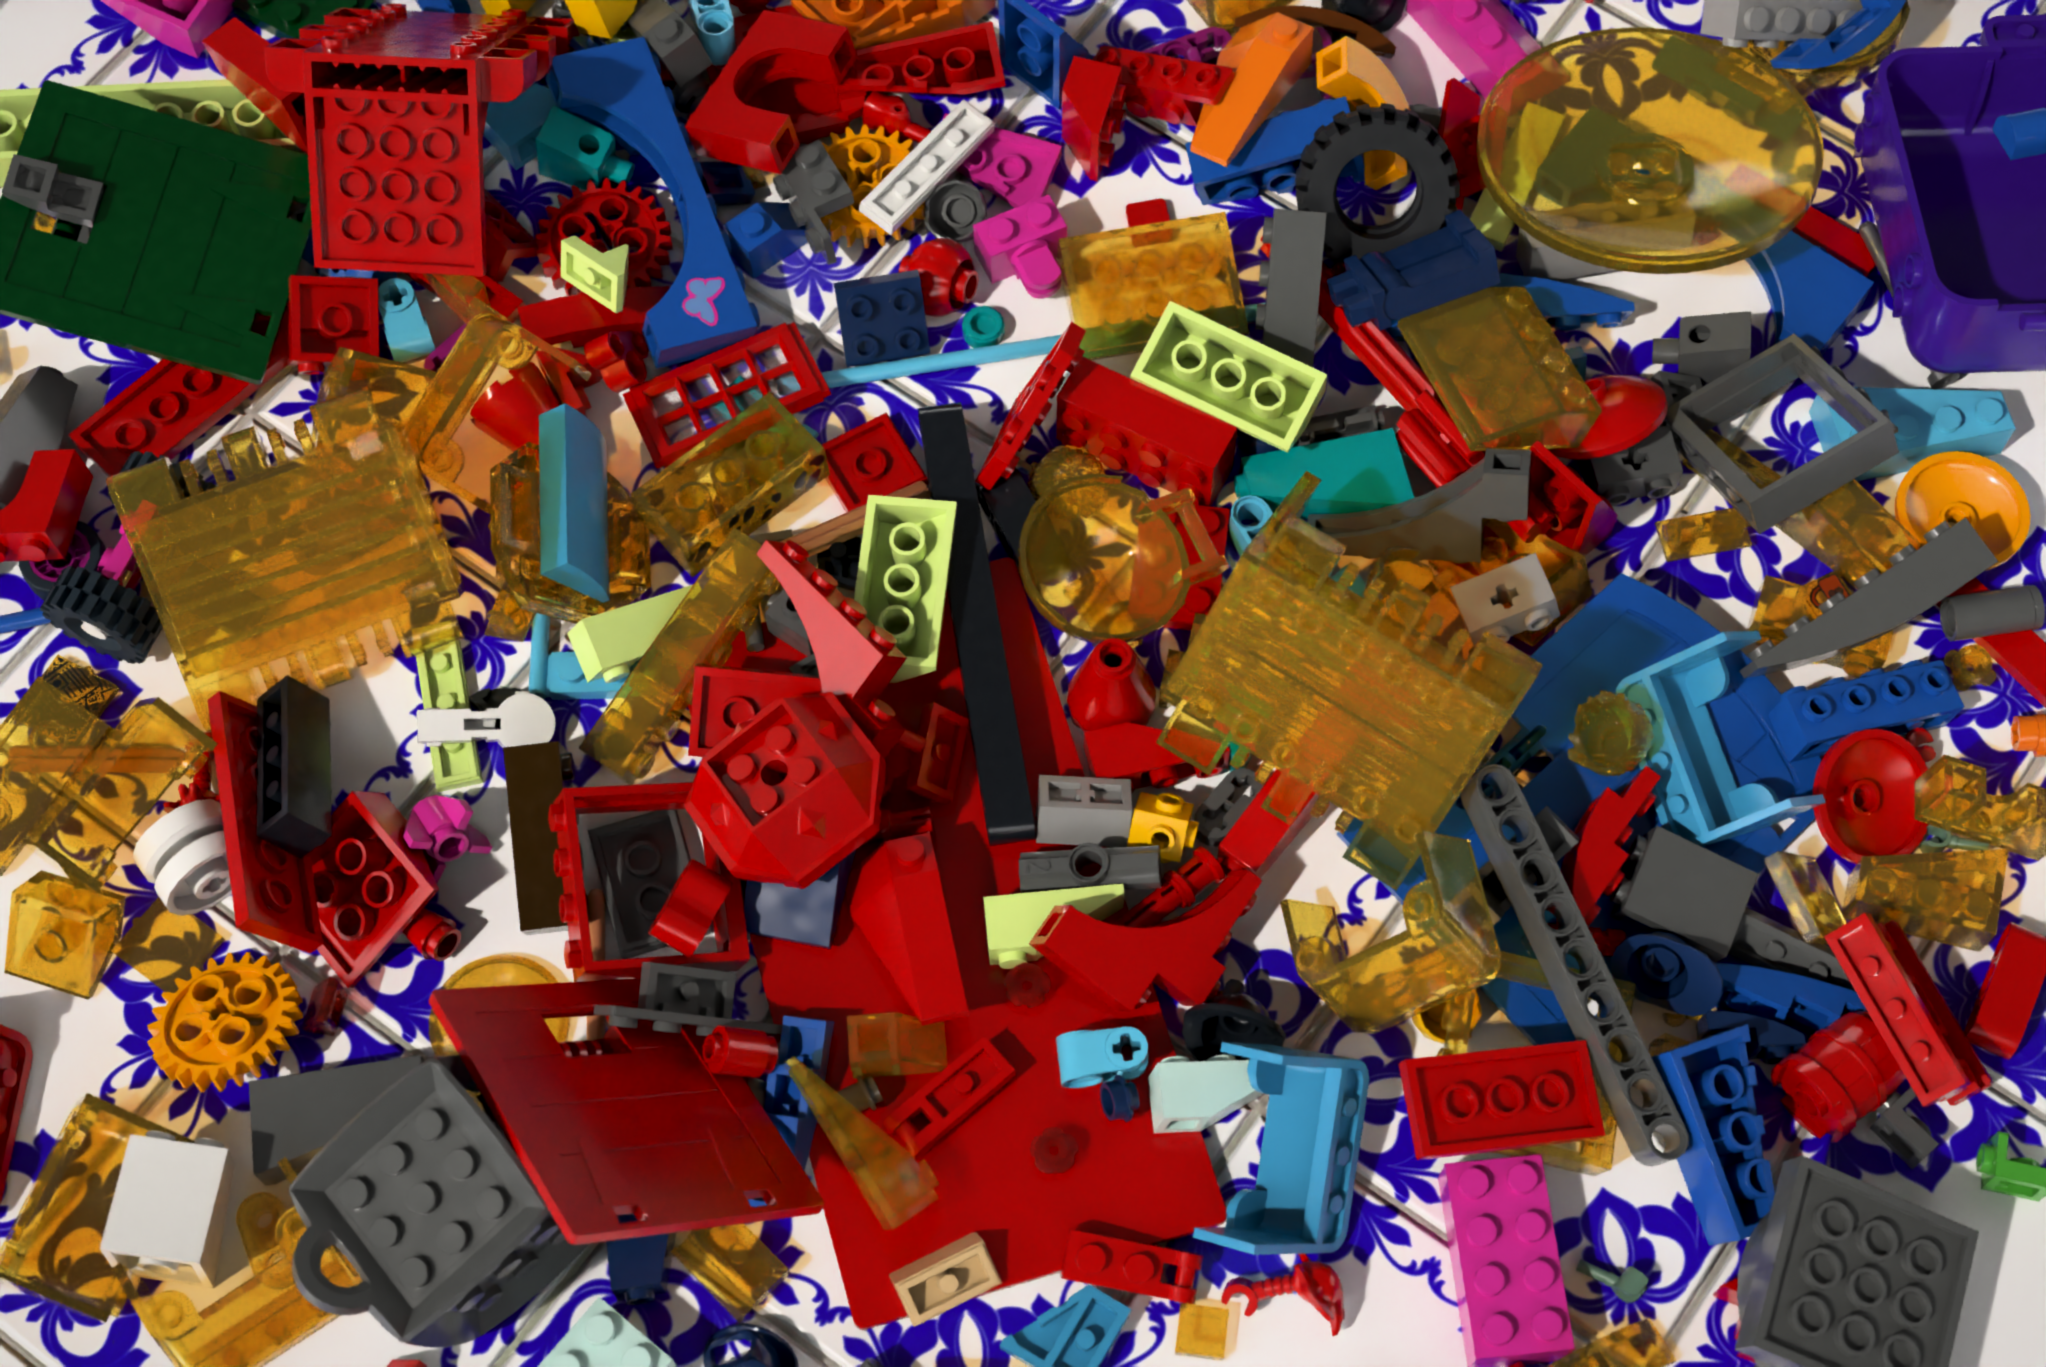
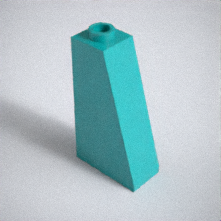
[1233,428,1414,519]

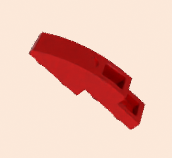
[1556,765,1661,930]

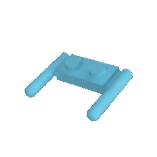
[528,607,664,700]

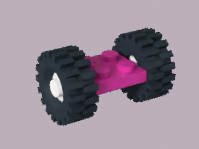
[40,451,231,664]

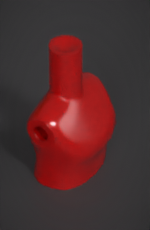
[863,91,931,144]

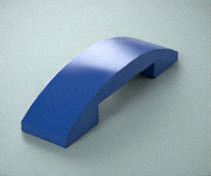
[1770,0,1907,69]

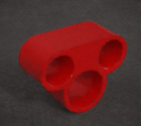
[584,331,648,393]

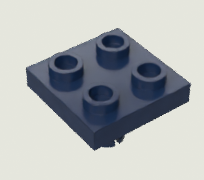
[833,270,930,367]

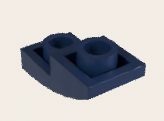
[1696,1011,1806,1065]

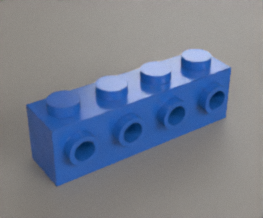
[1768,660,1965,763]

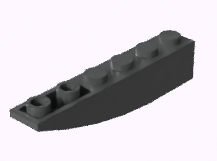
[1739,517,1998,679]

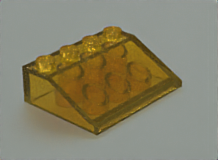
[1057,212,1249,361]
[1397,286,1602,451]

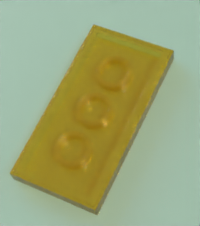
[0,676,114,876]

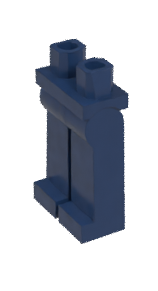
[1327,210,1501,331]

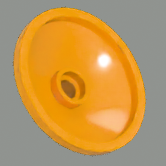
[1894,451,2030,571]

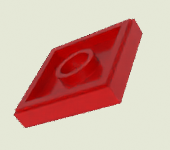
[811,412,928,512]

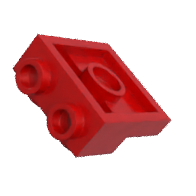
[287,275,379,376]

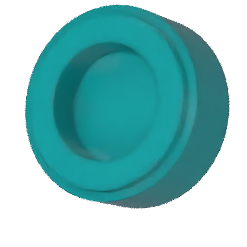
[962,306,1004,348]

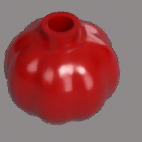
[898,238,979,317]

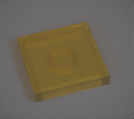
[1764,851,1848,945]

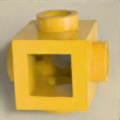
[1127,792,1199,863]

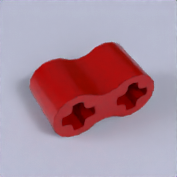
[648,858,733,958]

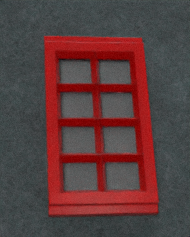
[622,322,831,469]

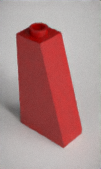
[202,17,308,155]
[1217,708,1360,879]

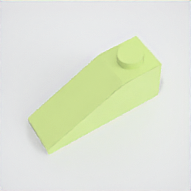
[567,583,702,683]
[983,883,1124,969]

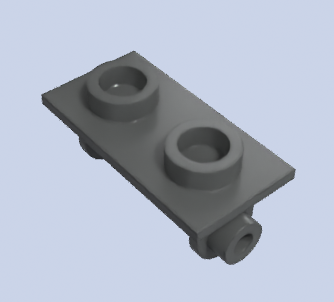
[1296,405,1385,446]

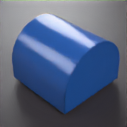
[1992,108,2046,160]

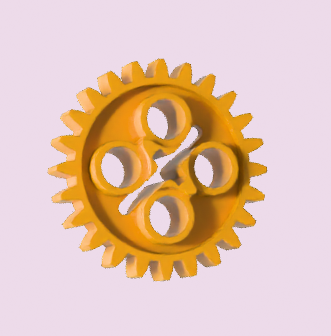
[820,125,926,249]
[147,952,303,1092]

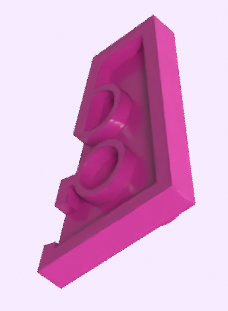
[943,113,1062,208]

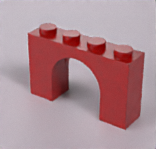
[685,10,857,175]
[0,449,94,563]

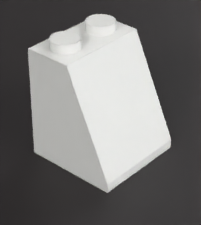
[100,1131,235,1288]

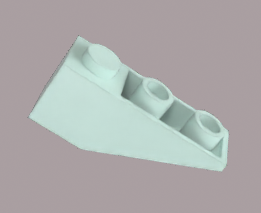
[1148,1055,1264,1133]

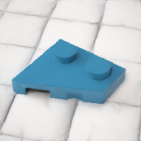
[1000,1284,1132,1367]

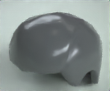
[924,180,987,244]

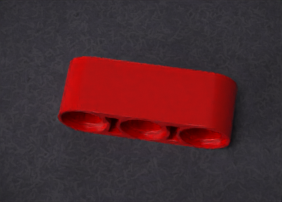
[1964,921,2046,1060]

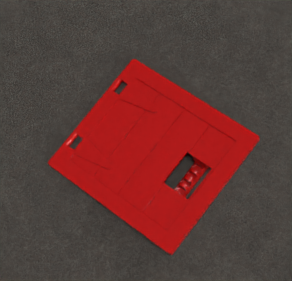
[429,978,825,1245]

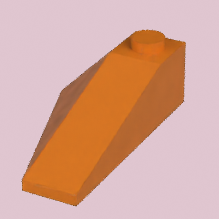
[1190,12,1313,167]

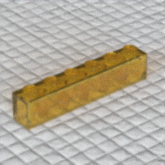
[579,528,780,785]

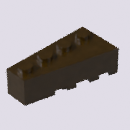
[503,741,589,935]

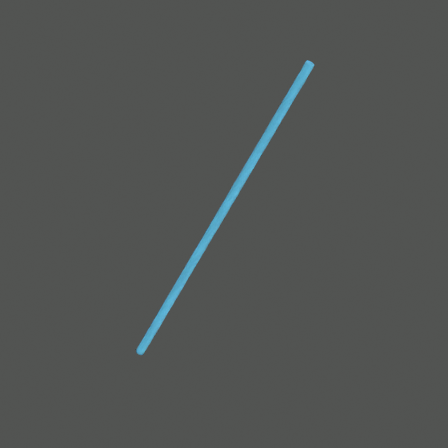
[776,303,1265,396]

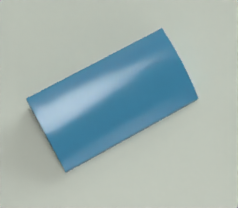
[539,403,610,603]

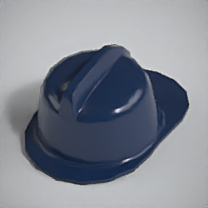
[1611,931,1723,1016]

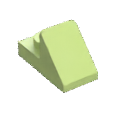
[561,235,629,313]

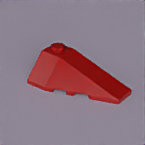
[838,21,1006,95]
[846,832,969,1026]

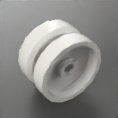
[132,799,232,916]

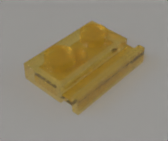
[671,1224,790,1323]

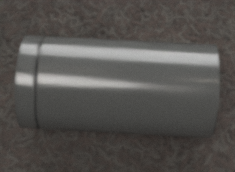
[1940,585,2045,641]

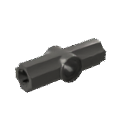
[1019,843,1162,893]

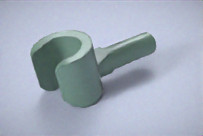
[1919,822,1990,856]
[1576,1259,1648,1303]

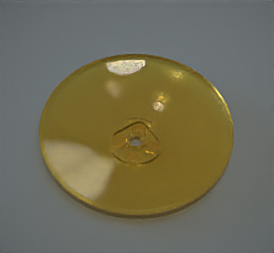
[1476,27,1824,274]

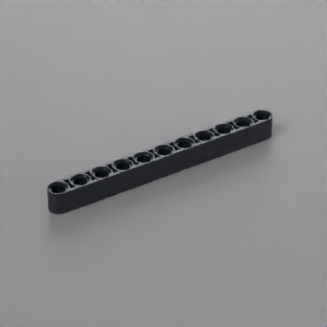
[918,402,1036,846]

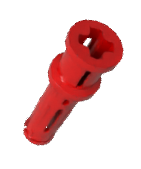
[1113,846,1225,928]

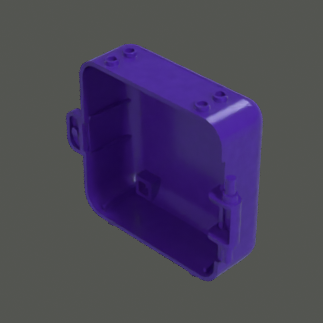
[1853,15,2046,374]

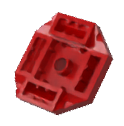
[683,692,886,889]

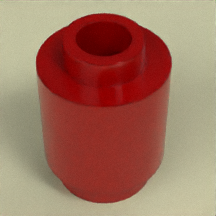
[702,1025,778,1078]

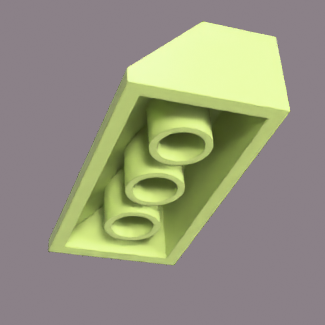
[1130,301,1327,453]
[854,495,957,683]

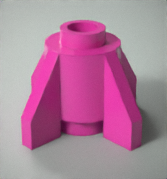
[403,795,492,883]

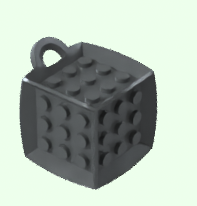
[289,1054,590,1348]

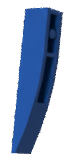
[1385,273,1635,342]

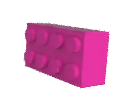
[1438,1154,1575,1367]

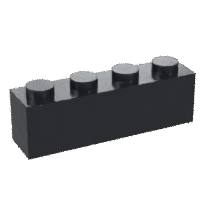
[256,675,333,859]

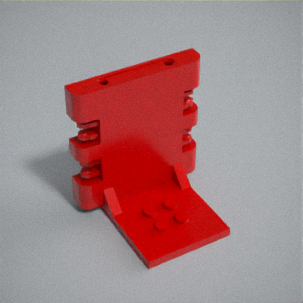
[264,3,580,276]

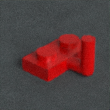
[894,702,969,805]

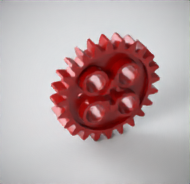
[535,178,673,296]

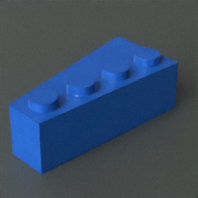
[1185,96,1365,206]
[1651,1024,1775,1246]

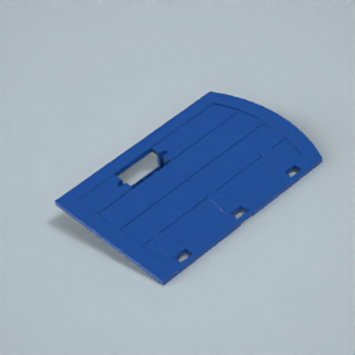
[1336,573,1821,1045]

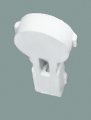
[416,691,556,748]

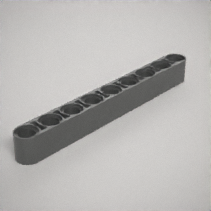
[1461,764,1689,1167]

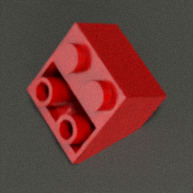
[1062,56,1127,182]

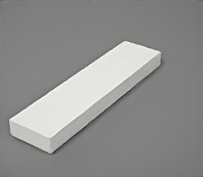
[859,99,996,235]

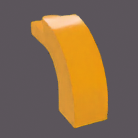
[1316,36,1410,190]

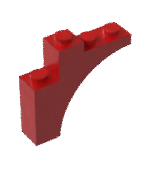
[1029,870,1263,1012]

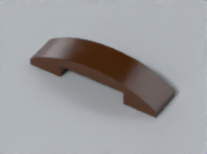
[1233,5,1396,59]

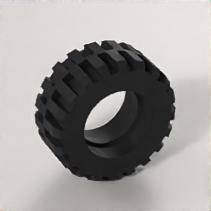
[1295,103,1460,263]

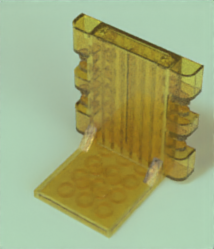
[106,386,466,732]
[1156,471,1543,891]

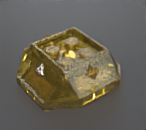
[488,442,651,624]

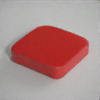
[1125,198,1172,242]

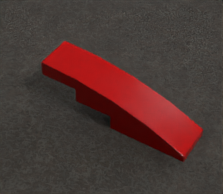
[517,286,671,351]

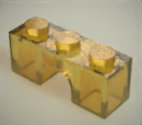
[1746,575,1894,677]
[1915,754,2046,861]

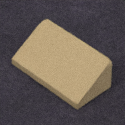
[889,1232,1002,1327]

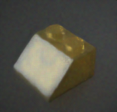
[4,870,126,1000]

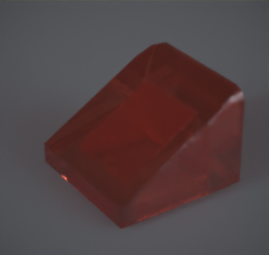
[302,977,348,1036]

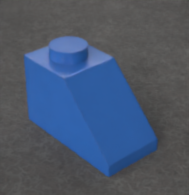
[723,202,808,279]

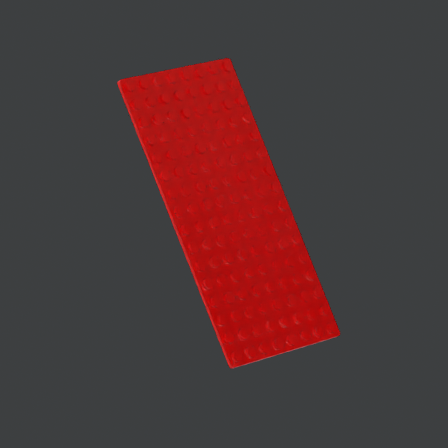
[674,557,1227,1330]

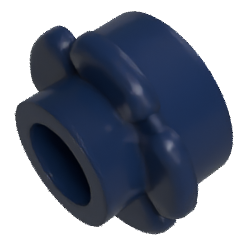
[1100,1075,1140,1122]

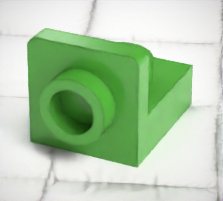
[1976,1131,2046,1202]

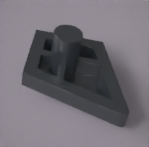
[817,536,862,591]

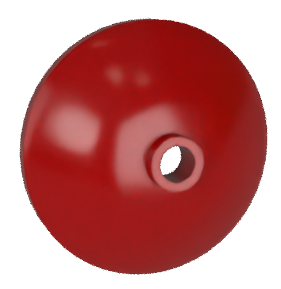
[1538,374,1668,459]
[1813,729,1934,867]

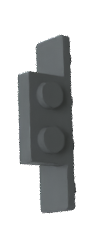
[764,140,854,265]
[593,962,782,1037]

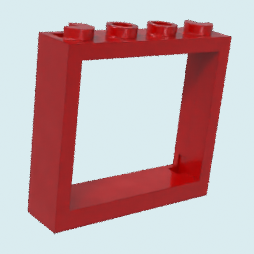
[548,782,750,982]

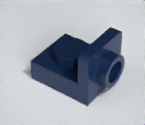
[700,161,756,205]

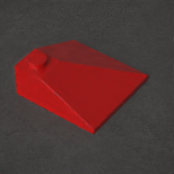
[310,791,439,988]

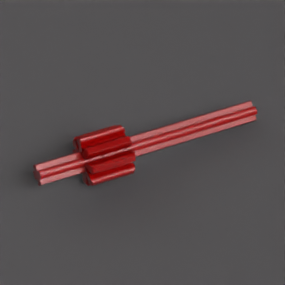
[1260,236,1555,543]

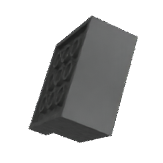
[1735,1155,1979,1367]

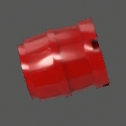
[1771,1011,1906,1143]

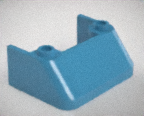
[1615,631,1826,847]
[1193,1042,1369,1255]

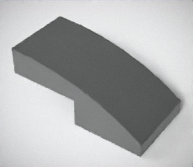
[2,154,104,228]

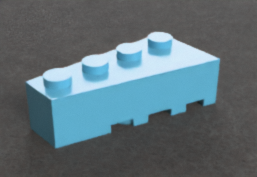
[1809,387,2016,483]

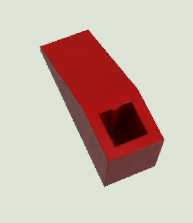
[1084,722,1230,794]

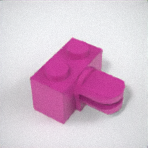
[973,194,1067,299]

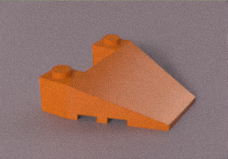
[791,0,996,50]

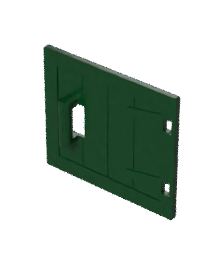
[0,80,312,385]

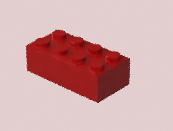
[1056,356,1238,506]

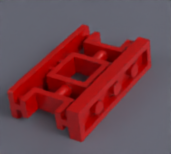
[1824,912,1993,1107]

